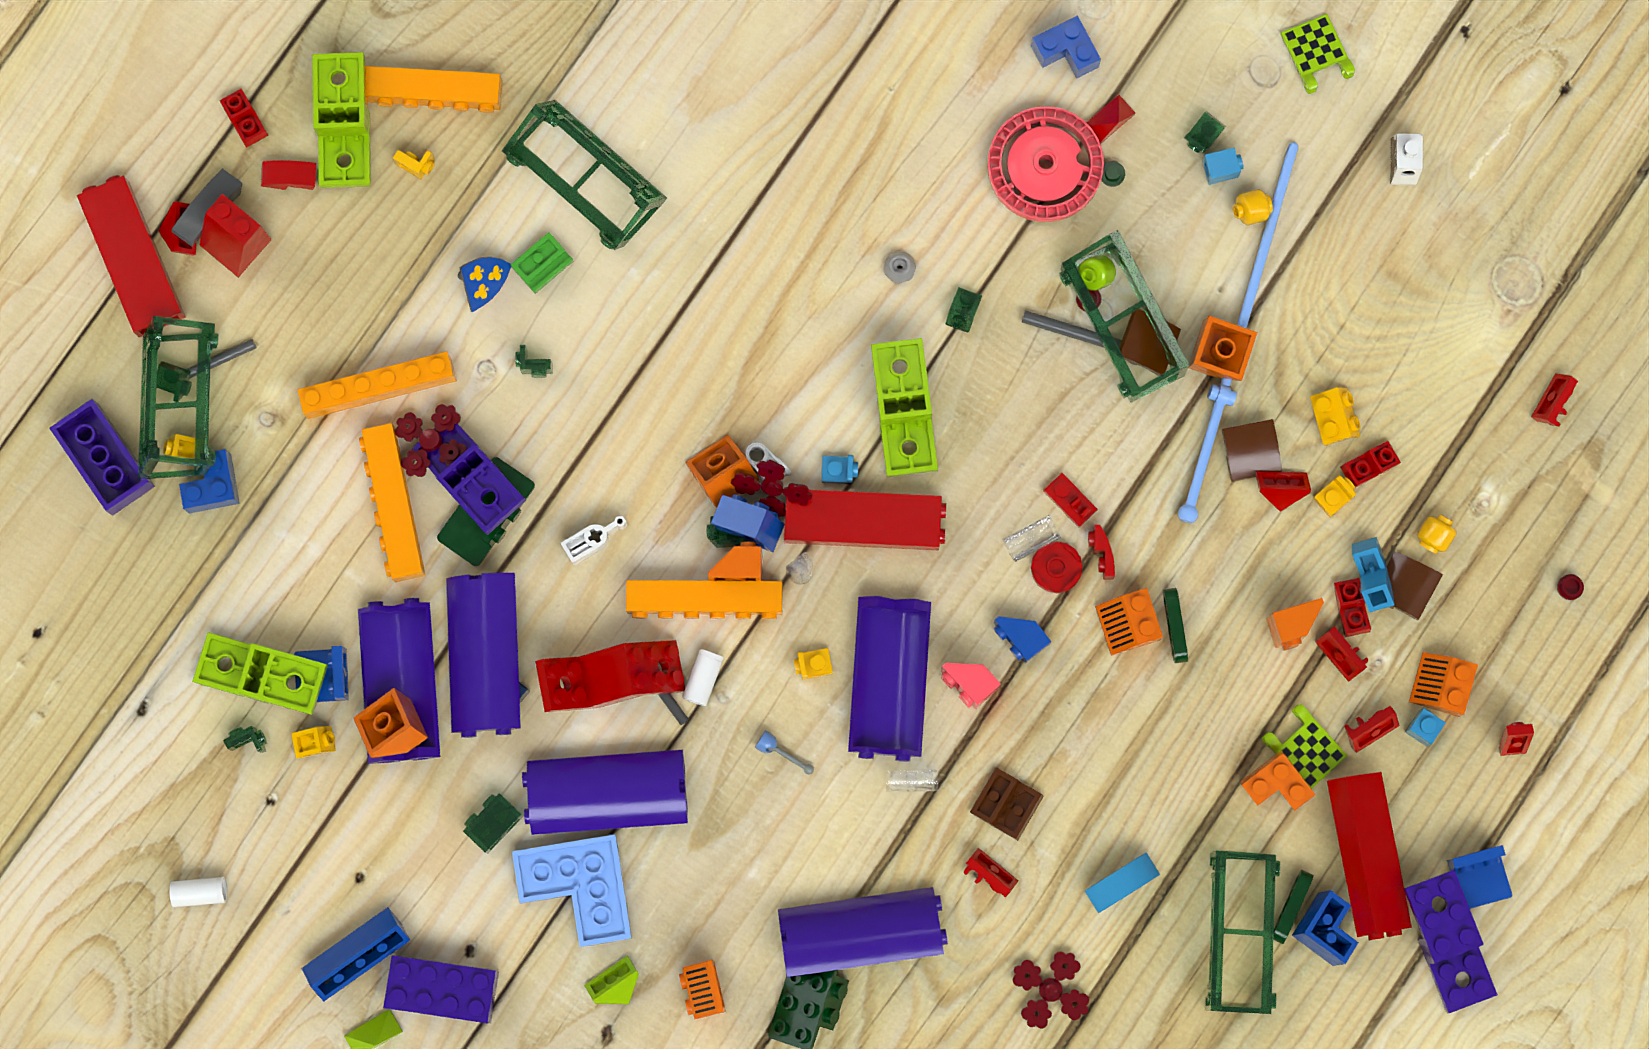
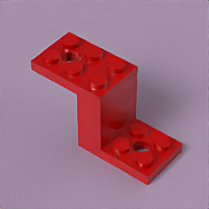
[535,640,685,712]

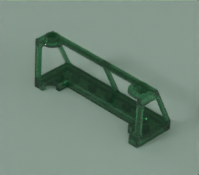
[502,100,667,250]
[1059,230,1189,403]
[138,316,218,479]
[1205,851,1280,1014]

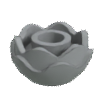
[884,252,916,284]

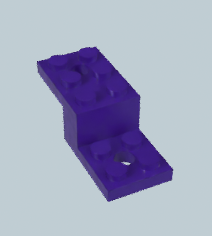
[412,418,526,535]
[1404,870,1498,1014]

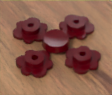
[395,404,467,477]
[731,460,813,517]
[1013,952,1089,1029]

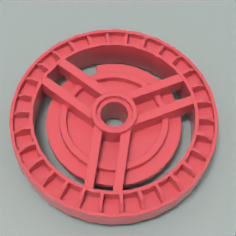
[987,106,1104,222]

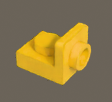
[393,150,435,180]
[163,434,205,466]
[1313,475,1356,517]
[794,648,833,680]
[291,726,336,759]

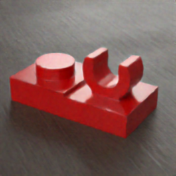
[1531,373,1578,427]
[1043,473,1098,528]
[1316,626,1368,682]
[1345,706,1400,753]
[1499,722,1534,756]
[964,848,1019,898]

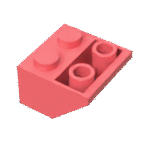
[941,663,1001,709]

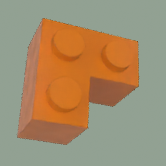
[1240,750,1315,811]

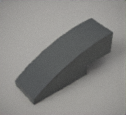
[171,168,242,246]

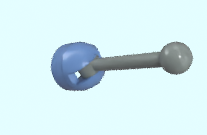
[755,730,814,774]

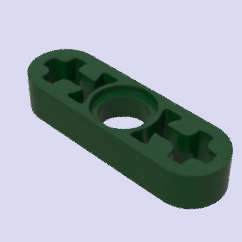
[1163,588,1188,664]
[1270,869,1314,944]

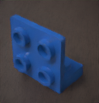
[294,646,349,702]
[1447,845,1512,909]

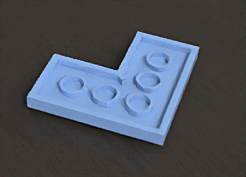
[512,834,632,947]

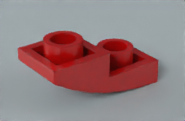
[220,88,269,148]
[261,160,316,190]
[1340,441,1401,488]
[1088,525,1115,580]
[1334,578,1371,637]

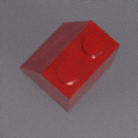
[199,194,271,278]

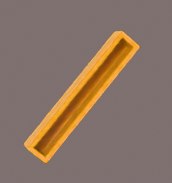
[365,66,502,113]
[297,351,457,419]
[359,423,426,582]
[626,580,783,619]

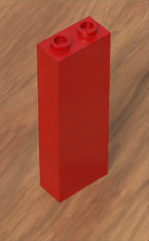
[77,175,186,337]
[784,490,946,551]
[1327,772,1412,941]

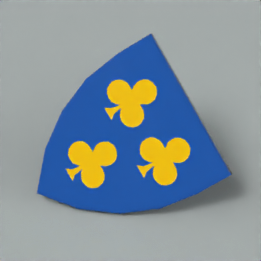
[458,257,511,312]

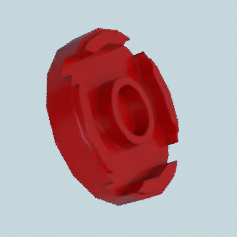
[1031,542,1082,594]

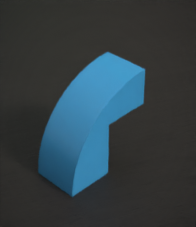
[1352,537,1394,613]
[1085,853,1160,913]

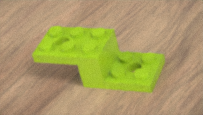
[312,52,371,188]
[871,338,938,477]
[192,632,328,715]

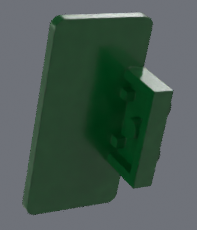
[437,457,535,566]
[768,970,849,1049]

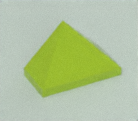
[584,955,639,1004]
[344,1009,403,1049]

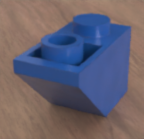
[993,617,1051,663]

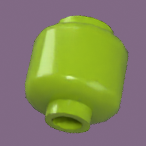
[1078,255,1116,290]

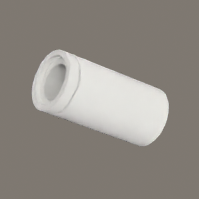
[682,649,724,707]
[170,877,227,908]

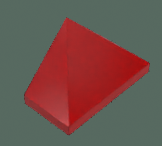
[1086,95,1136,144]
[158,201,196,256]
[1256,471,1311,512]

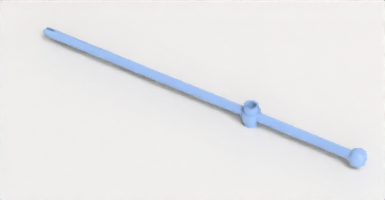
[1178,142,1298,523]

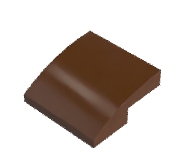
[1117,308,1181,376]
[1222,419,1282,482]
[1387,552,1443,620]
[970,768,1044,841]

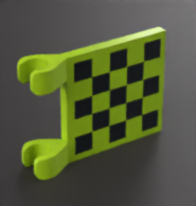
[1281,14,1355,94]
[1262,704,1348,789]

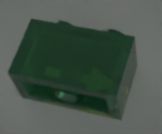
[463,793,524,854]

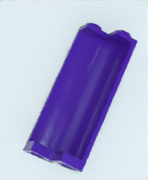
[446,573,521,738]
[848,596,931,762]
[358,598,441,764]
[522,750,688,835]
[778,887,948,977]

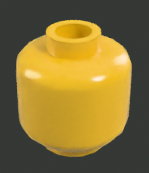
[1233,189,1273,225]
[1417,514,1457,554]

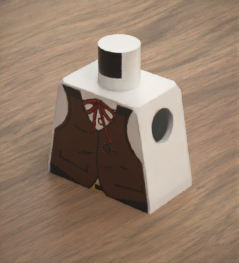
[1390,133,1423,185]

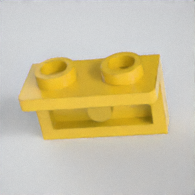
[1310,387,1361,446]

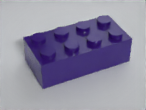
[49,399,155,516]
[383,955,499,1024]

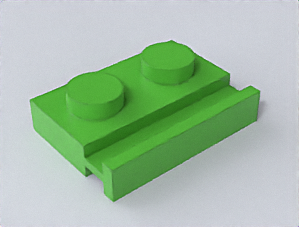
[510,232,574,294]

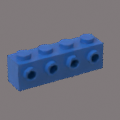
[301,907,410,1002]

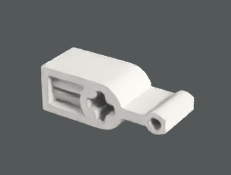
[561,516,628,566]

